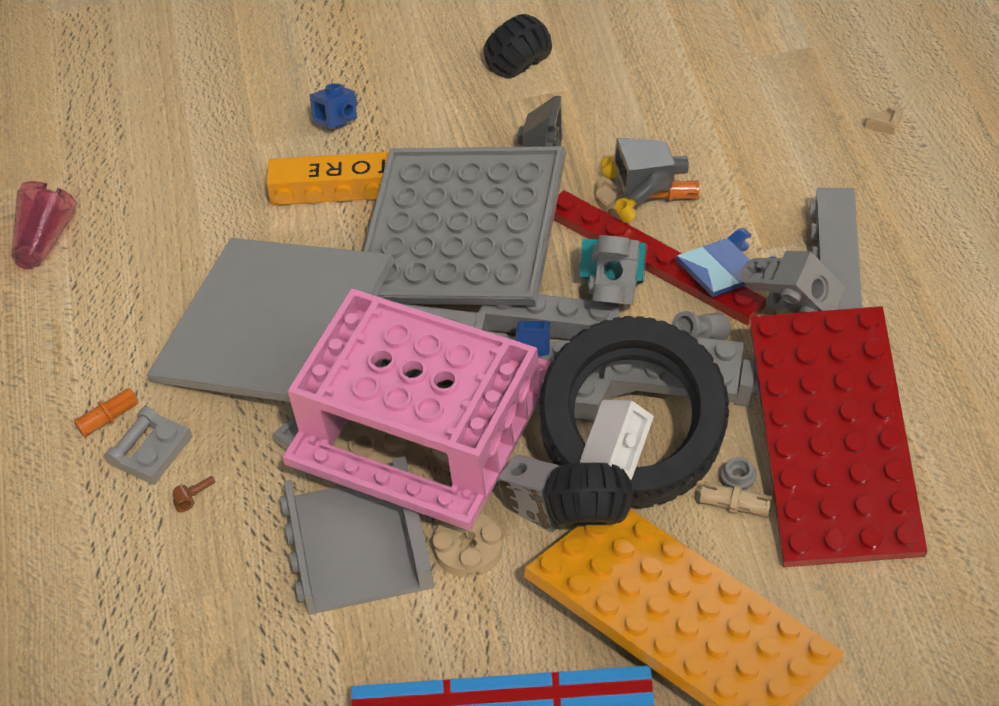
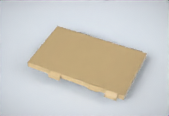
[334,424,427,467]

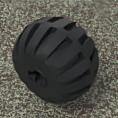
[483,14,552,79]
[544,462,633,526]

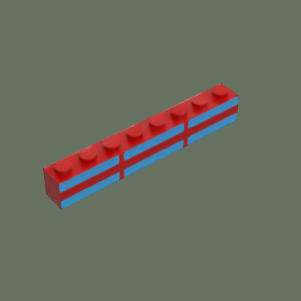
[351,666,655,706]

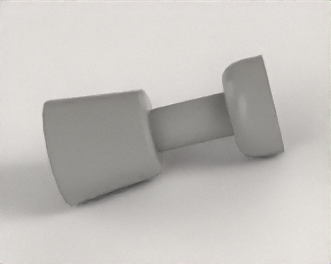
[672,311,731,340]

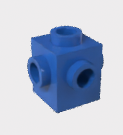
[310,83,357,128]

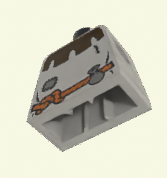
[495,455,559,533]

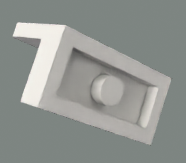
[580,400,654,480]

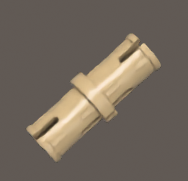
[700,481,773,518]

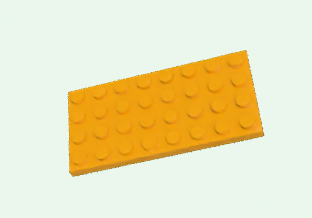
[524,509,844,706]

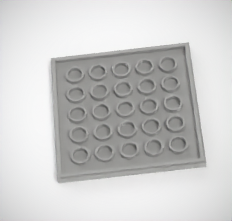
[363,146,567,306]

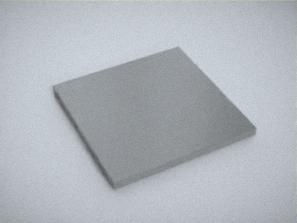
[147,238,394,402]

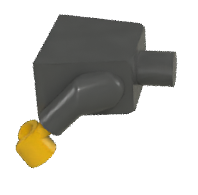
[601,138,689,223]

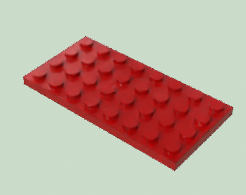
[749,306,928,567]

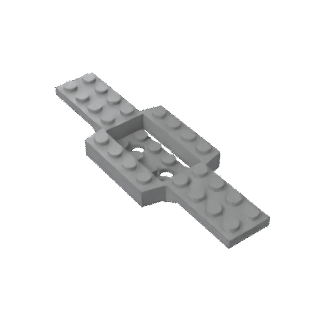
[383,295,744,421]

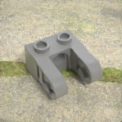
[589,235,641,305]
[740,251,846,314]

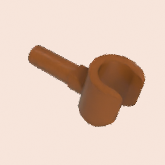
[172,476,215,512]

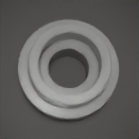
[722,457,756,490]

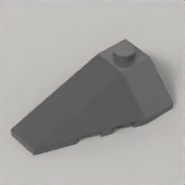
[518,96,563,147]

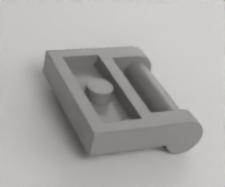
[104,406,193,485]

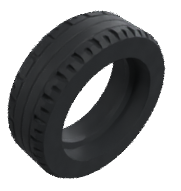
[539,316,729,509]

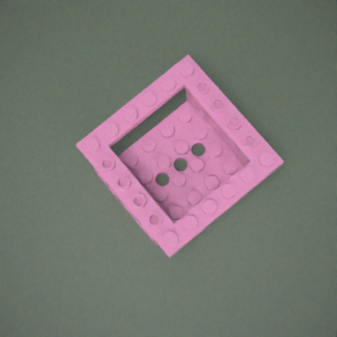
[283,288,551,531]

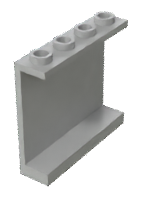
[280,456,434,615]

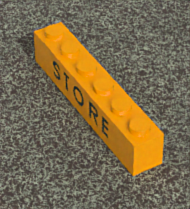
[267,152,389,205]

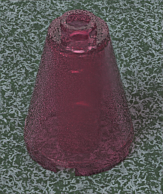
[11,181,77,269]

